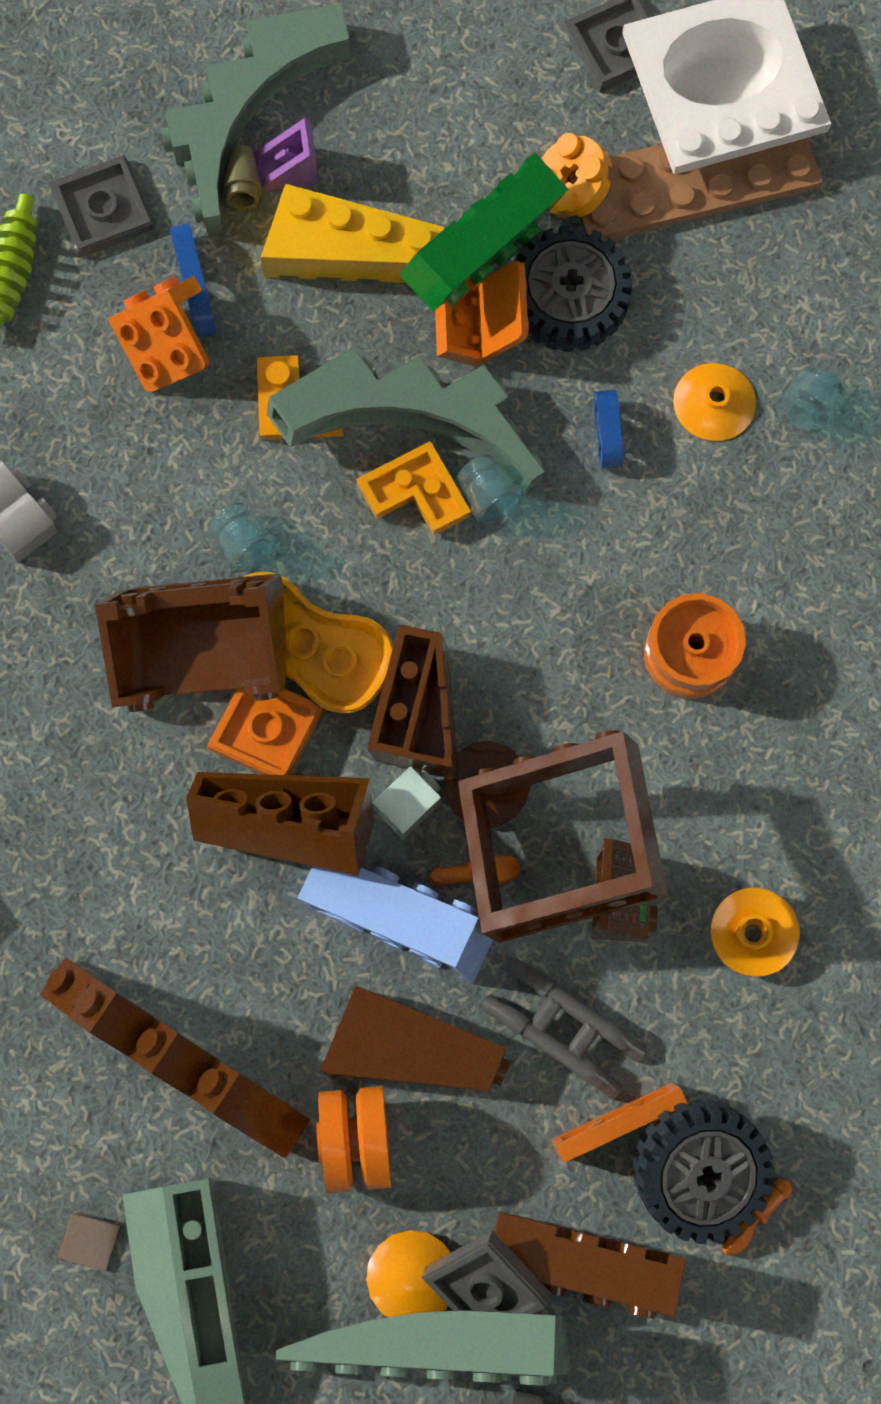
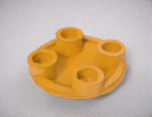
[366,1230,450,1317]

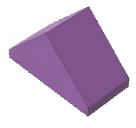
[254,118,319,191]

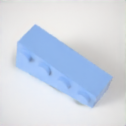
[297,866,493,984]

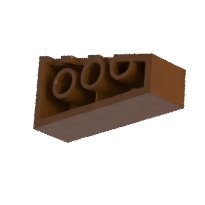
[186,772,375,876]
[493,1211,686,1319]

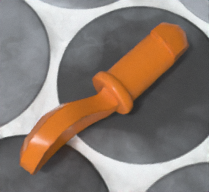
[428,855,521,888]
[722,1178,792,1256]

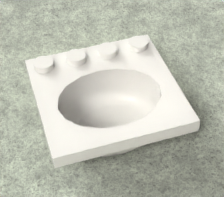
[622,0,832,175]

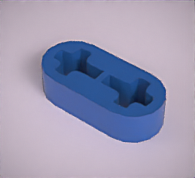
[594,390,623,469]

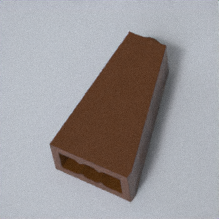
[320,985,510,1092]

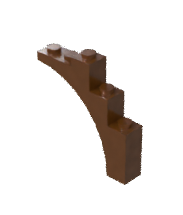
[40,957,311,1158]

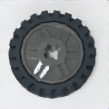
[515,225,632,352]
[633,1100,775,1244]

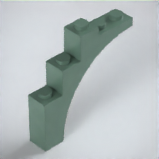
[161,3,351,235]
[267,347,545,496]

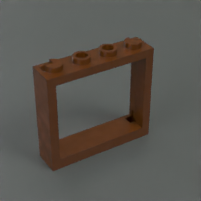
[458,730,668,943]

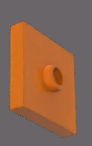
[207,688,324,775]

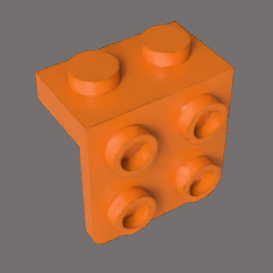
[435,260,529,366]
[108,275,209,392]

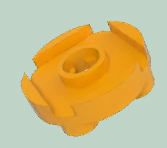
[541,133,612,219]

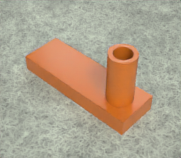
[551,1083,688,1163]

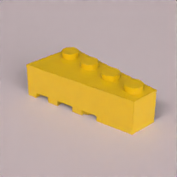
[261,184,444,283]

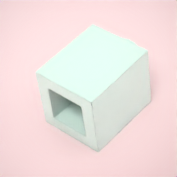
[373,766,441,840]

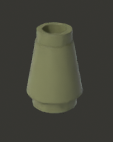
[222,145,263,210]

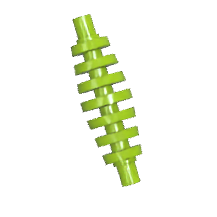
[0,193,38,330]

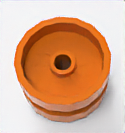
[643,593,746,700]
[316,1086,392,1194]

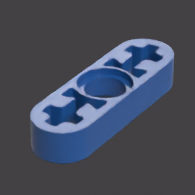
[170,222,217,338]

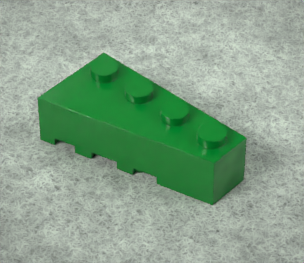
[399,152,569,313]

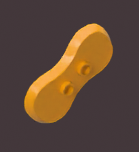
[243,571,393,713]

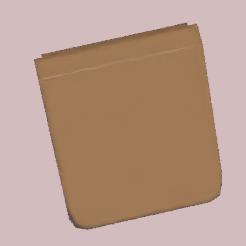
[58,1212,121,1271]

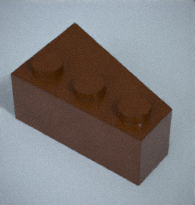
[367,624,459,779]

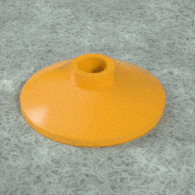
[673,363,756,442]
[710,888,800,977]

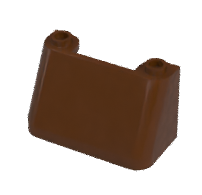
[95,574,286,712]

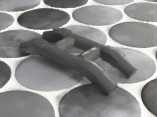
[482,958,647,1099]

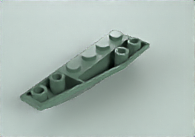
[123,1178,248,1404]
[276,1310,571,1385]

